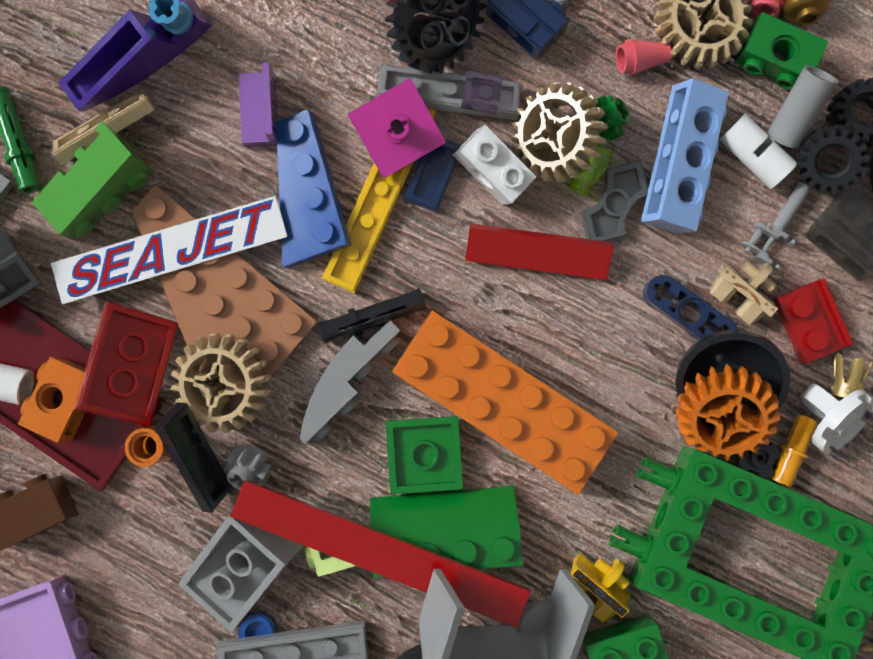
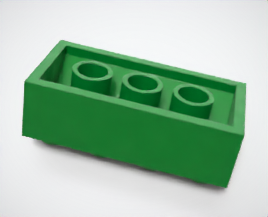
[370,486,523,578]

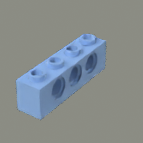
[641,78,729,234]

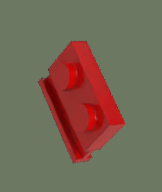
[772,278,854,364]

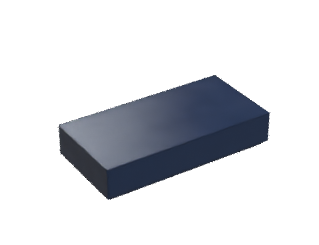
[404,140,461,214]

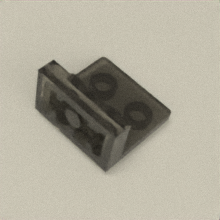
[803,183,873,282]

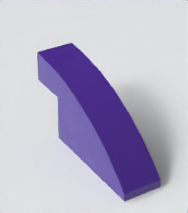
[58,0,212,112]

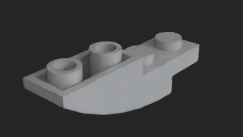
[300,320,402,444]

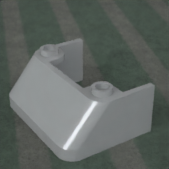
[419,569,596,659]

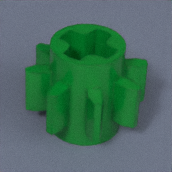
[596,95,630,141]

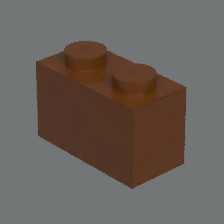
[0,474,79,551]

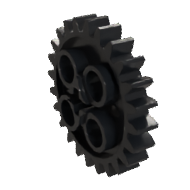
[385,0,487,74]

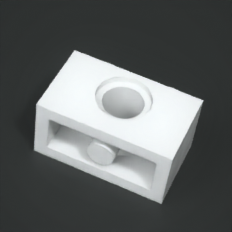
[453,125,536,205]

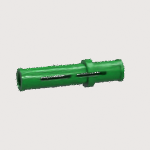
[0,87,43,194]

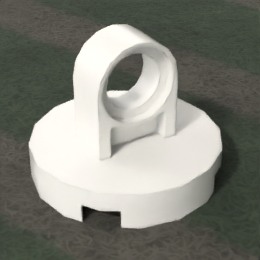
[799,383,873,455]

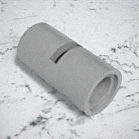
[767,66,839,149]

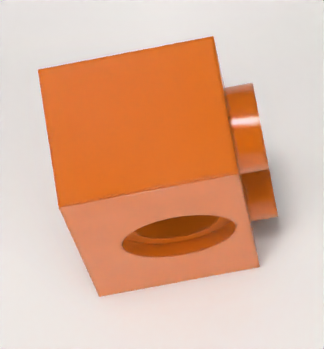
[18,357,86,443]

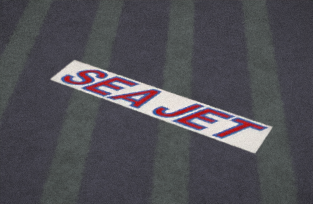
[51,196,287,304]

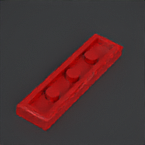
[465,223,614,280]

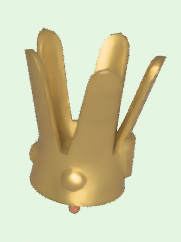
[830,353,873,398]

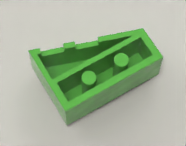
[32,121,153,240]

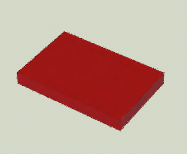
[74,301,178,428]

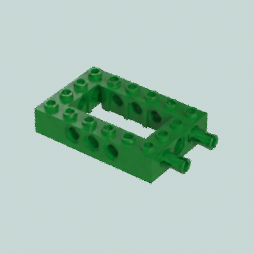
[608,446,873,659]

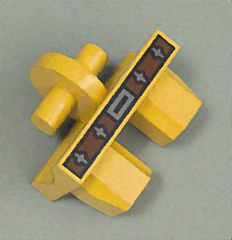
[570,552,631,623]

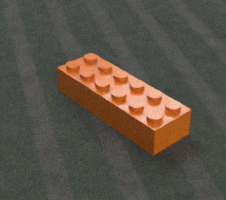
[392,310,619,495]

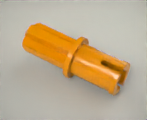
[769,415,817,488]

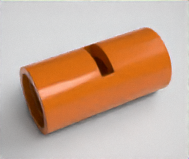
[125,427,172,467]

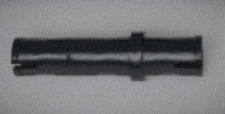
[317,288,427,344]

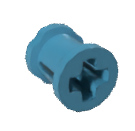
[148,0,193,35]

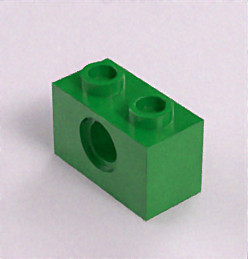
[734,12,828,90]
[582,614,668,659]

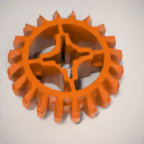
[675,364,781,462]

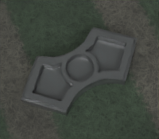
[580,160,649,242]

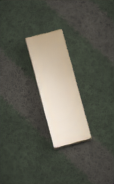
[53,89,154,165]

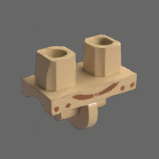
[710,261,778,326]

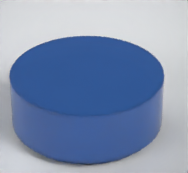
[238,611,277,638]

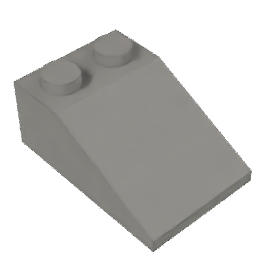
[178,512,304,633]

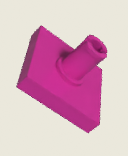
[347,78,446,178]

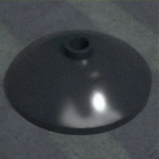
[675,330,791,428]

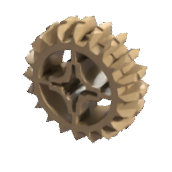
[654,0,753,70]
[510,83,608,183]
[170,333,271,433]

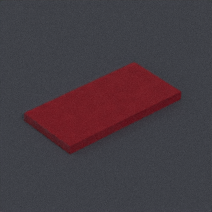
[0,299,166,491]

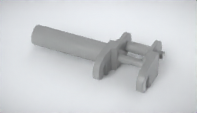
[741,182,811,272]

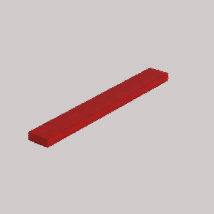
[230,479,530,628]

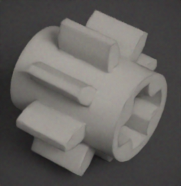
[223,445,272,490]

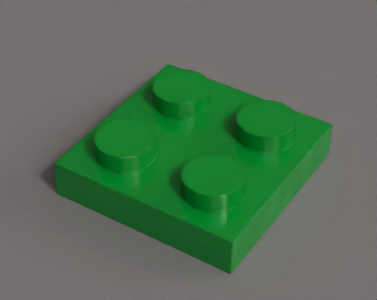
[385,416,463,494]

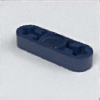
[643,275,738,341]

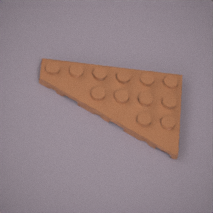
[132,185,318,411]

